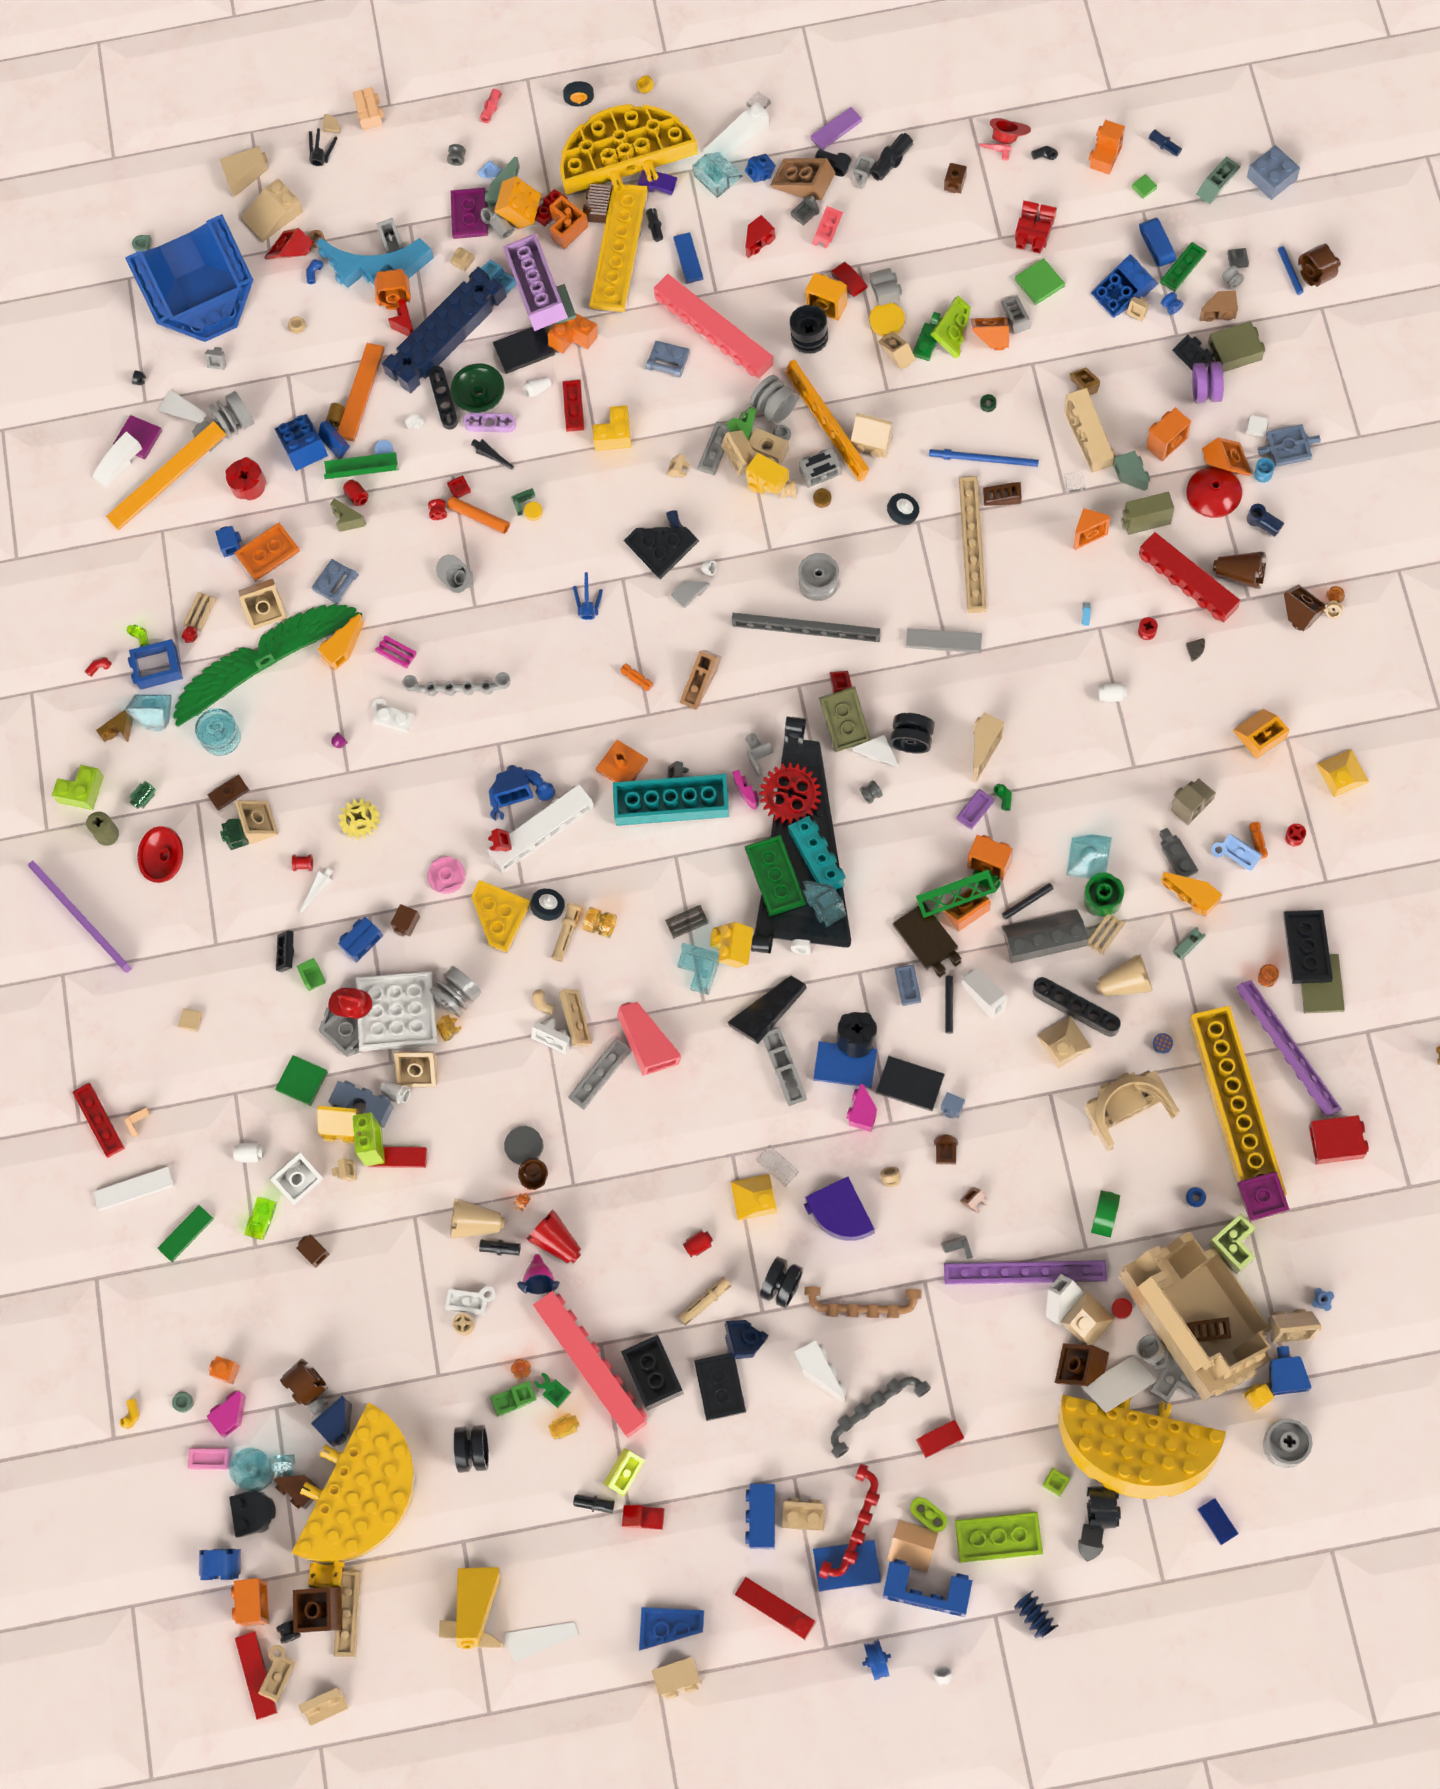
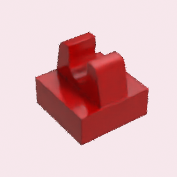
[488,828,512,852]

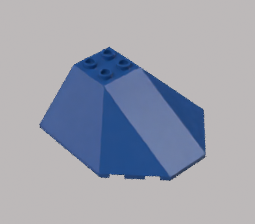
[125,214,254,342]

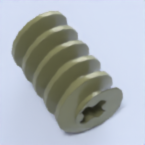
[86,811,119,846]

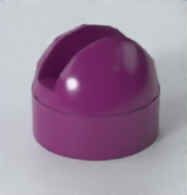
[331,732,348,748]

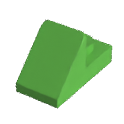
[726,407,756,441]

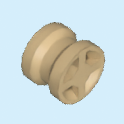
[781,480,796,498]
[453,1313,475,1336]

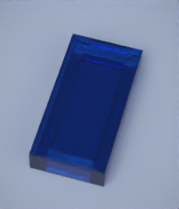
[1197,1498,1239,1546]

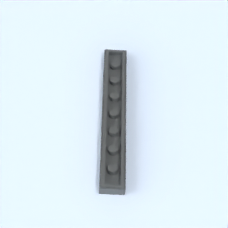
[732,613,880,642]

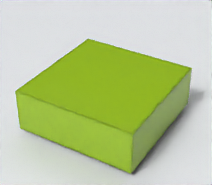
[1042,1468,1071,1497]

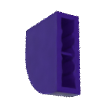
[803,1177,875,1241]

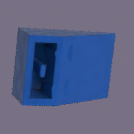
[1091,254,1159,318]
[275,414,328,471]

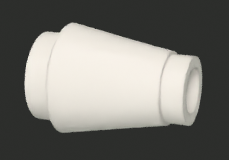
[523,377,551,398]
[380,1081,411,1104]

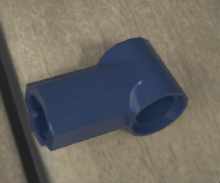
[1246,504,1284,537]

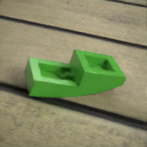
[490,1381,537,1417]

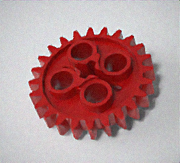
[759,763,821,825]

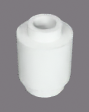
[1099,682,1126,702]
[234,1142,264,1163]

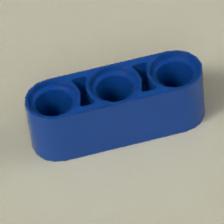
[1139,217,1176,267]

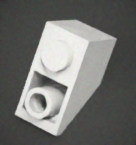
[1046,1274,1084,1325]

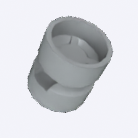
[1136,1335,1173,1370]

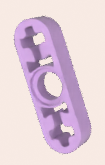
[463,413,516,433]

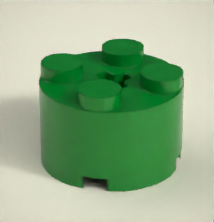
[1084,872,1124,917]

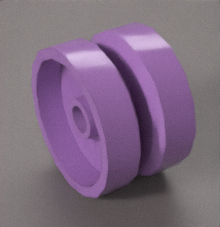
[1192,361,1224,403]

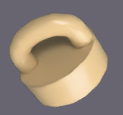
[880,1167,901,1187]

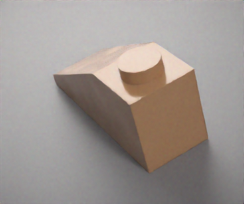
[679,650,722,710]

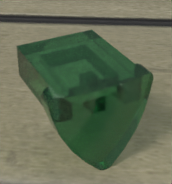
[511,488,535,516]

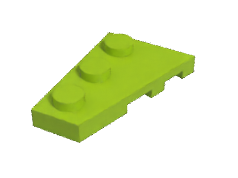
[930,295,971,359]

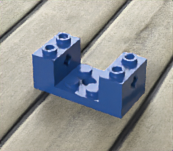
[883,1559,973,1618]

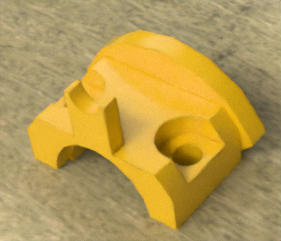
[308,1561,345,1588]

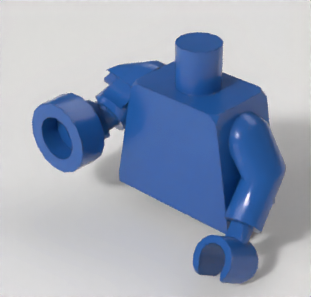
[489,765,555,821]

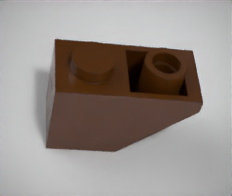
[273,1475,322,1509]

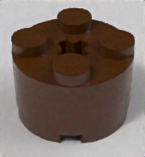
[1298,243,1341,287]
[280,1359,328,1406]

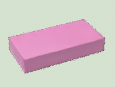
[188,1448,231,1470]

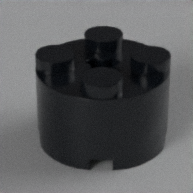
[837,1012,877,1058]
[1087,1486,1121,1529]

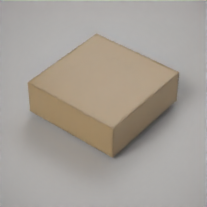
[178,1008,203,1032]

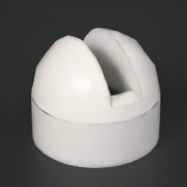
[701,560,717,575]
[934,1666,952,1685]

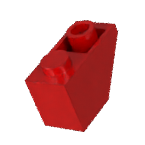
[745,215,776,258]

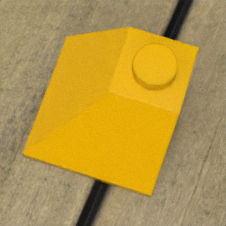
[1317,749,1369,797]
[731,1174,777,1221]

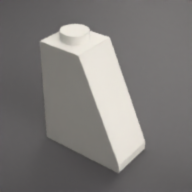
[962,968,1008,1020]

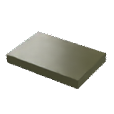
[819,686,871,752]
[1301,954,1345,1014]

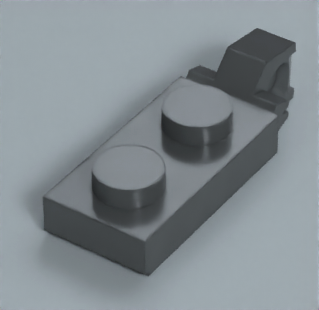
[1159,828,1198,877]

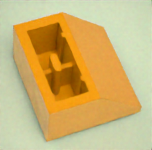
[1233,709,1289,759]

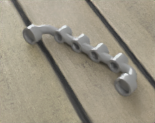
[402,672,511,697]

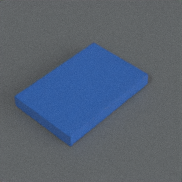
[813,1041,877,1088]
[813,1540,881,1592]

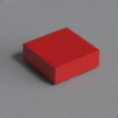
[447,475,471,498]

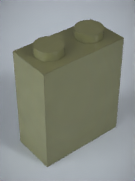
[1208,321,1265,372]
[1121,491,1174,535]

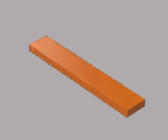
[338,343,385,442]

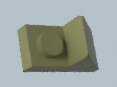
[330,498,366,532]

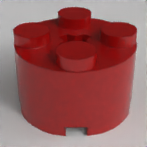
[225,457,266,501]

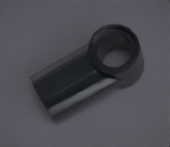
[815,149,852,177]

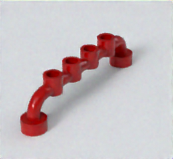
[819,1463,880,1579]

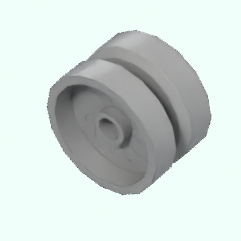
[798,553,839,601]
[1263,1419,1313,1468]

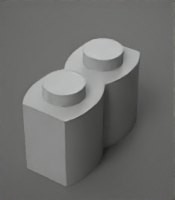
[869,268,902,306]

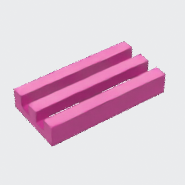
[375,635,417,669]

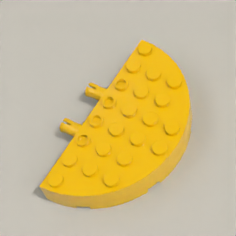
[560,104,698,195]
[1058,1394,1226,1499]
[291,1402,414,1563]

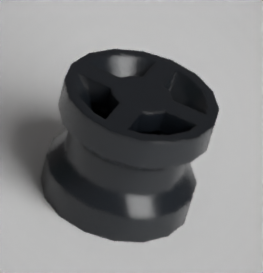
[276,1620,301,1644]

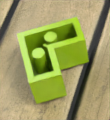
[52,765,104,810]

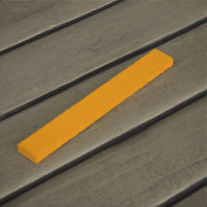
[785,360,869,482]
[106,421,226,530]

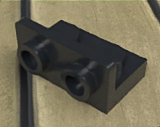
[1172,334,1215,371]

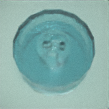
[195,708,241,756]

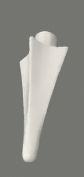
[299,868,333,913]

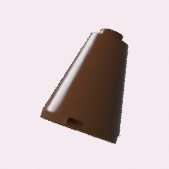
[1213,551,1266,589]

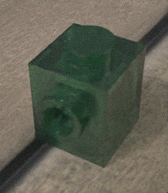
[220,818,249,850]

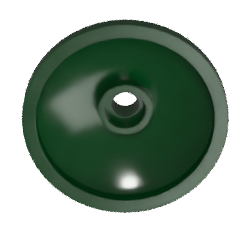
[451,363,505,413]

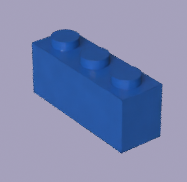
[745,1484,775,1549]

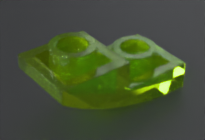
[244,1196,277,1240]

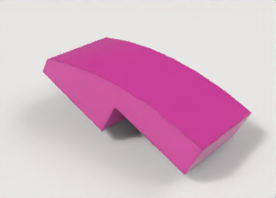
[732,770,759,810]

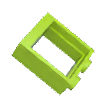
[352,1112,385,1166]

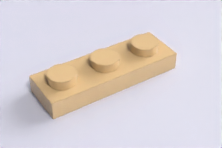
[559,989,592,1046]

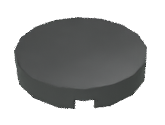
[504,1126,544,1165]

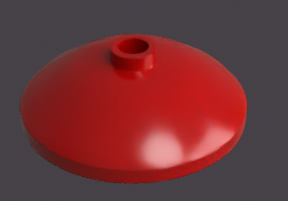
[1186,467,1242,518]
[137,826,183,883]

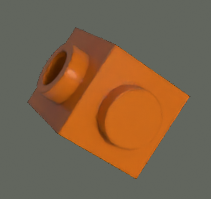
[209,1356,240,1385]

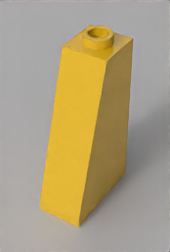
[456,1567,500,1649]

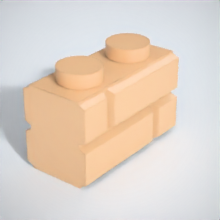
[353,87,384,130]

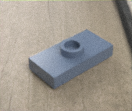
[895,964,921,1006]

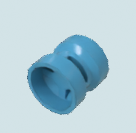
[1254,458,1275,483]

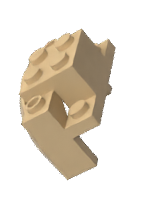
[1084,1070,1180,1152]

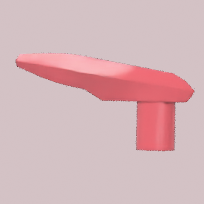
[979,143,1012,160]

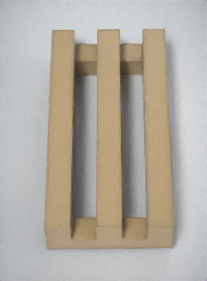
[184,592,216,631]
[1087,914,1125,955]

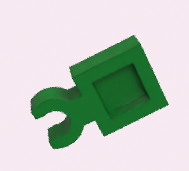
[534,1373,571,1408]

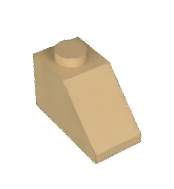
[878,331,916,370]

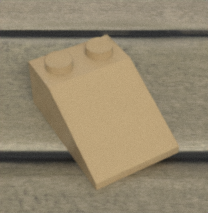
[241,178,303,243]
[973,712,1005,783]
[1268,1309,1322,1343]

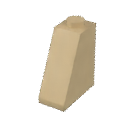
[220,146,268,197]

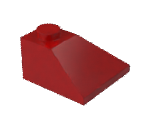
[264,228,314,260]

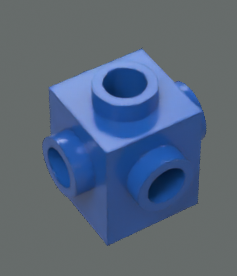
[745,154,776,183]

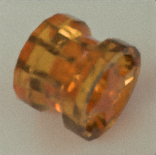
[1257,964,1279,987]

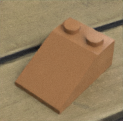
[770,158,835,200]

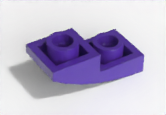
[637,170,677,195]

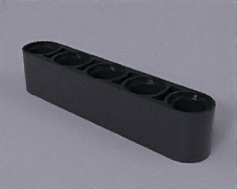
[1033,977,1121,1037]

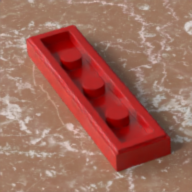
[72,1082,125,1158]
[235,1631,278,1720]

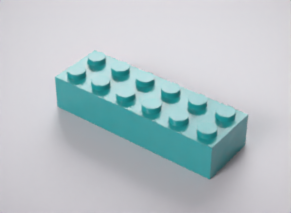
[612,774,730,826]

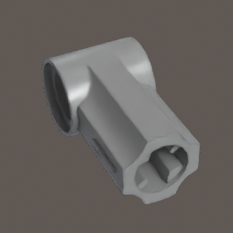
[481,205,514,239]

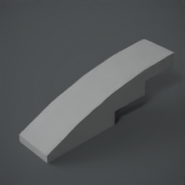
[763,1028,807,1106]

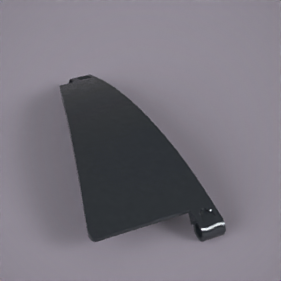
[751,716,851,954]

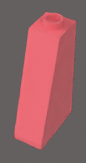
[617,1002,681,1076]

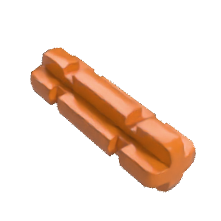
[620,664,653,691]
[1249,822,1268,859]

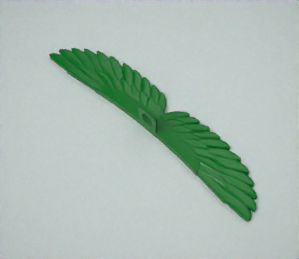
[173,604,363,727]

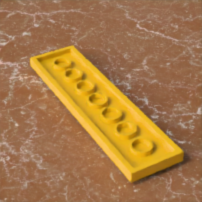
[589,184,648,312]

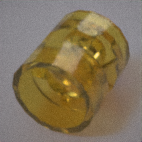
[583,907,617,938]

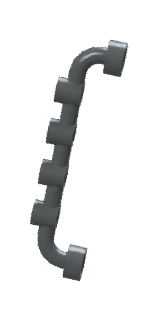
[831,1376,931,1459]

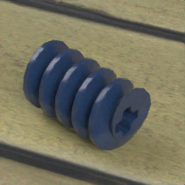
[1014,1590,1059,1638]

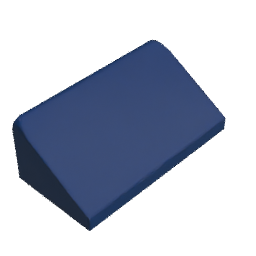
[318,421,350,459]

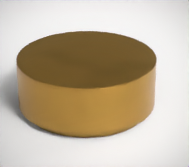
[813,488,831,508]

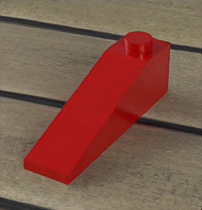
[735,1577,816,1641]

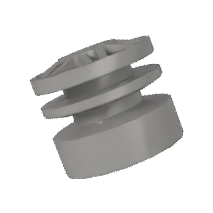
[750,375,799,424]
[208,391,255,439]
[430,966,482,1017]

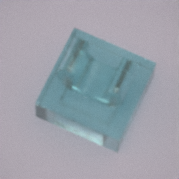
[271,1454,295,1477]

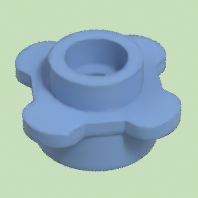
[1311,1288,1334,1311]

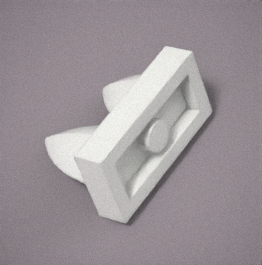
[531,1017,571,1054]

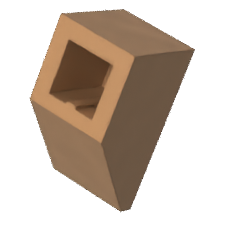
[1199,290,1238,322]

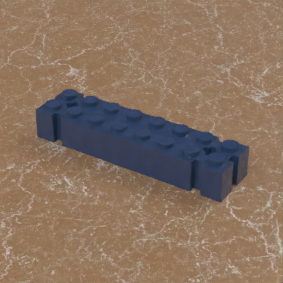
[382,267,507,394]

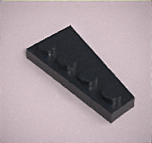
[727,975,807,1044]

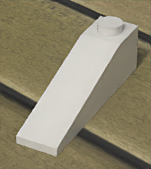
[703,102,769,163]

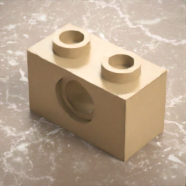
[749,428,789,465]

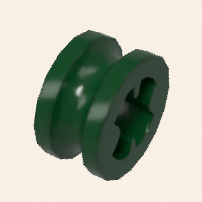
[980,394,996,412]

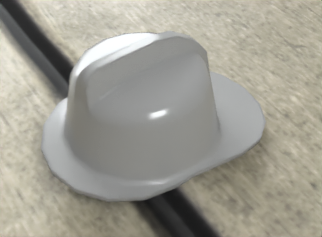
[436,554,473,593]

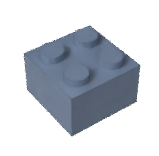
[1247,145,1300,200]

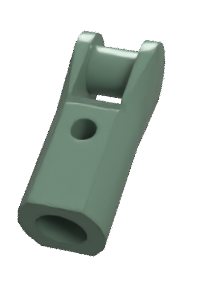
[1173,927,1206,960]

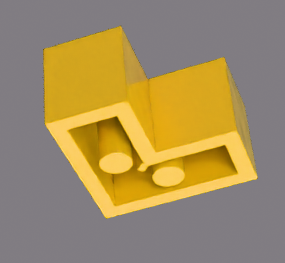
[593,405,632,451]
[746,453,789,495]
[710,922,754,968]

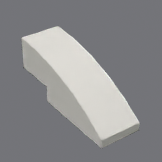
[93,431,142,488]

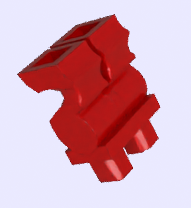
[1015,200,1057,254]

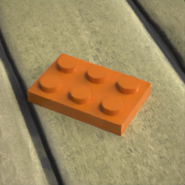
[234,523,300,582]

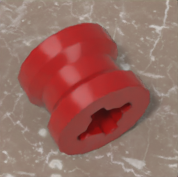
[428,499,447,520]
[1138,617,1158,640]
[1285,823,1306,847]

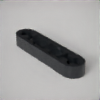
[428,366,458,430]

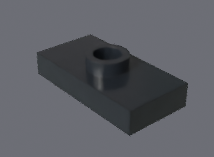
[276,930,294,972]

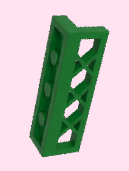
[324,452,399,479]
[916,870,997,918]

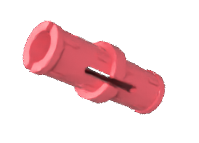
[479,89,502,123]

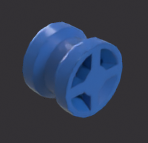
[1161,292,1184,315]

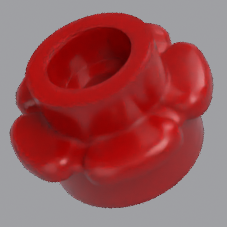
[182,626,198,643]

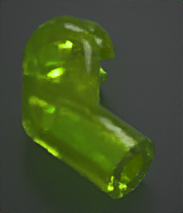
[127,625,149,647]

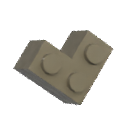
[1171,778,1216,825]

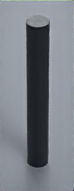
[1002,883,1054,920]
[945,975,953,1034]

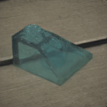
[126,695,172,731]
[1066,834,1112,878]

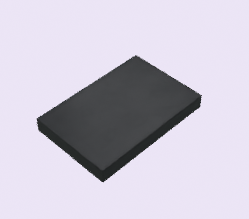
[493,327,555,374]
[876,1056,945,1112]
[694,1353,746,1421]

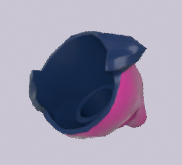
[517,1254,560,1295]

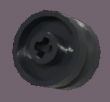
[890,713,935,754]
[760,1256,803,1309]
[454,1425,489,1473]

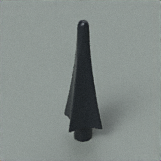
[471,439,514,469]

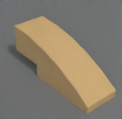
[439,1620,504,1648]

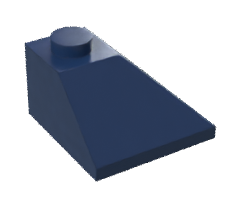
[311,1396,352,1447]

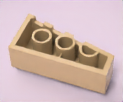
[1064,388,1115,473]

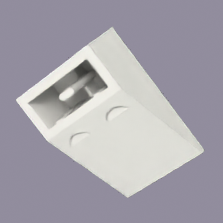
[794,1341,846,1403]

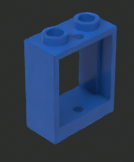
[128,639,183,690]

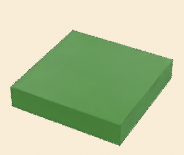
[1015,258,1065,305]

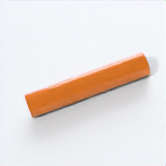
[447,496,510,534]

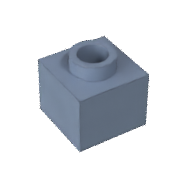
[940,1092,965,1118]

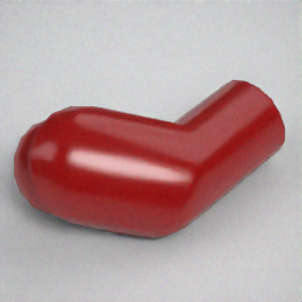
[84,657,112,677]

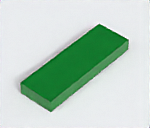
[1160,242,1207,292]
[157,1205,214,1263]

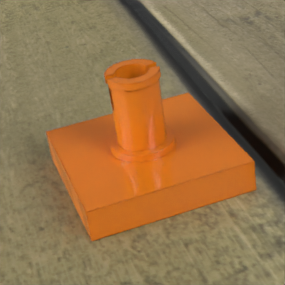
[595,740,648,782]

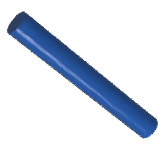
[1278,246,1304,295]

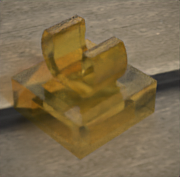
[436,1015,462,1042]

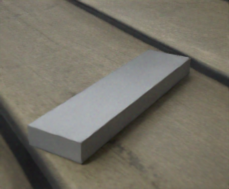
[906,628,982,653]
[568,1037,632,1110]

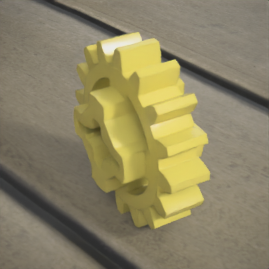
[339,798,380,840]

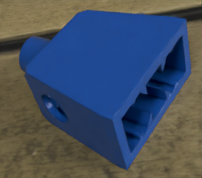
[1269,1346,1311,1395]

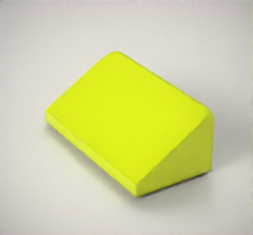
[603,1448,645,1496]

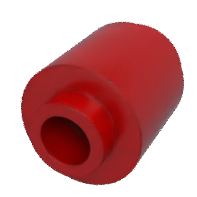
[343,479,369,506]
[682,1229,713,1257]

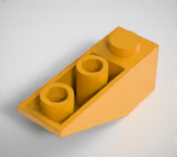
[318,613,364,670]
[1161,872,1223,917]

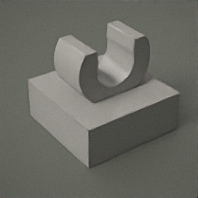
[205,347,226,370]

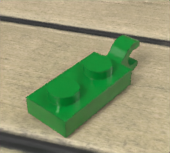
[913,312,941,361]

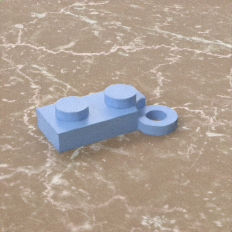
[1211,833,1263,871]

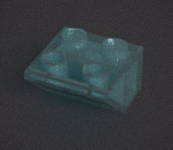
[692,152,743,198]
[803,880,846,927]

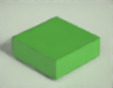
[1132,174,1157,199]

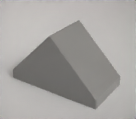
[376,218,403,253]

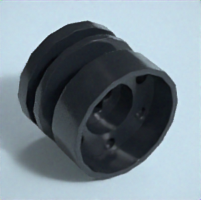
[790,305,828,354]

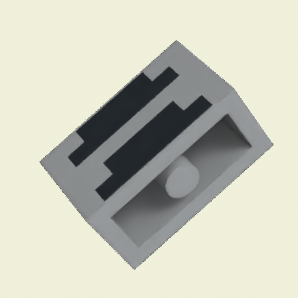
[799,448,841,488]

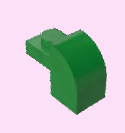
[1091,1190,1120,1238]

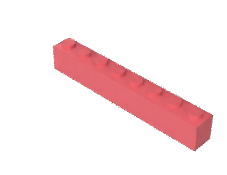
[654,274,774,379]
[533,1291,648,1438]

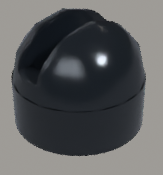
[132,370,146,386]

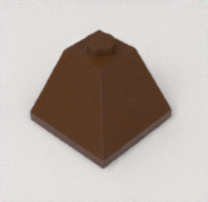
[1284,585,1326,631]
[1054,1343,1109,1387]

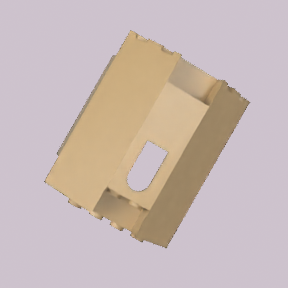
[1119,1232,1272,1402]

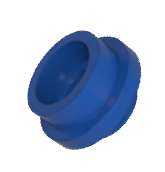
[1186,1187,1206,1208]

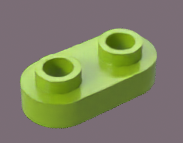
[910,1497,948,1532]

